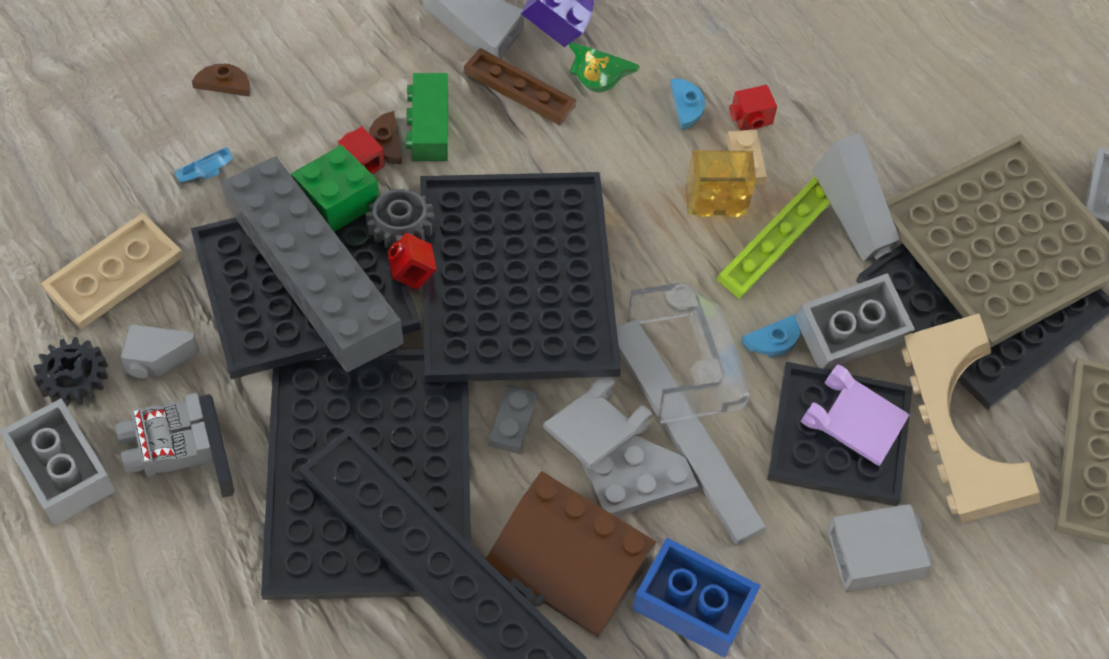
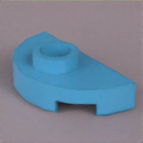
[670,79,705,130]
[174,147,233,182]
[741,314,800,357]

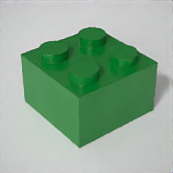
[291,145,379,232]

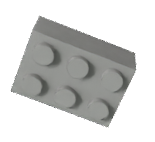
[795,273,915,370]
[0,398,115,526]

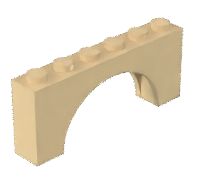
[901,313,1041,523]

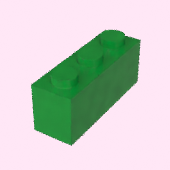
[406,73,448,161]

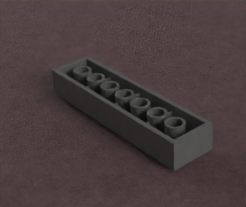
[221,156,403,373]

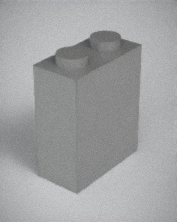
[827,504,932,592]

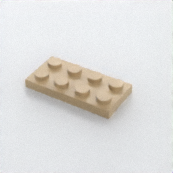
[40,213,183,330]

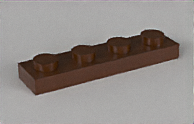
[464,48,576,126]

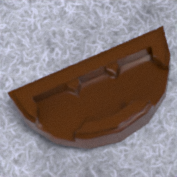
[192,64,250,97]
[369,111,402,164]

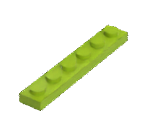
[717,176,831,299]

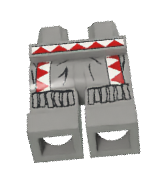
[115,393,213,477]

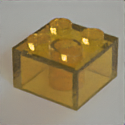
[685,150,756,217]

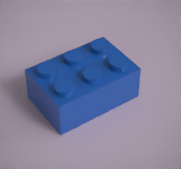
[632,538,761,658]

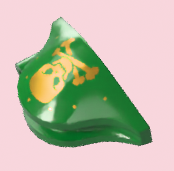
[569,42,640,92]

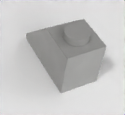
[121,324,199,378]

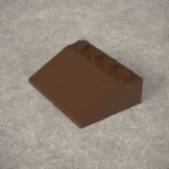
[486,471,656,638]

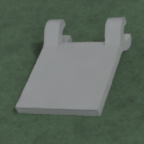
[543,377,653,469]

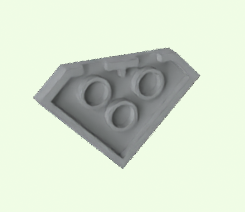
[580,435,698,517]

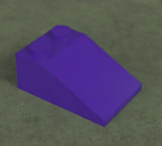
[521,0,594,48]

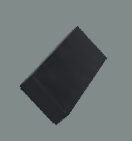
[199,394,235,498]

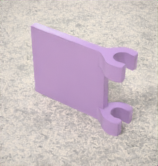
[801,364,910,466]

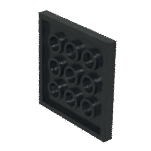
[767,362,912,506]

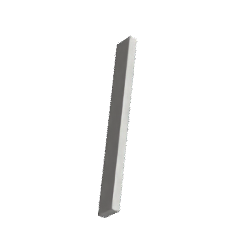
[616,319,766,545]

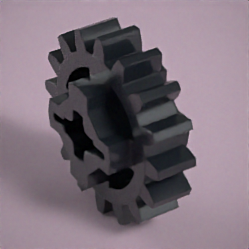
[34,337,108,407]

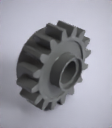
[366,189,435,248]

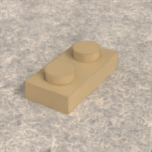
[727,130,767,186]

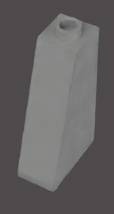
[423,0,524,59]
[812,133,900,262]

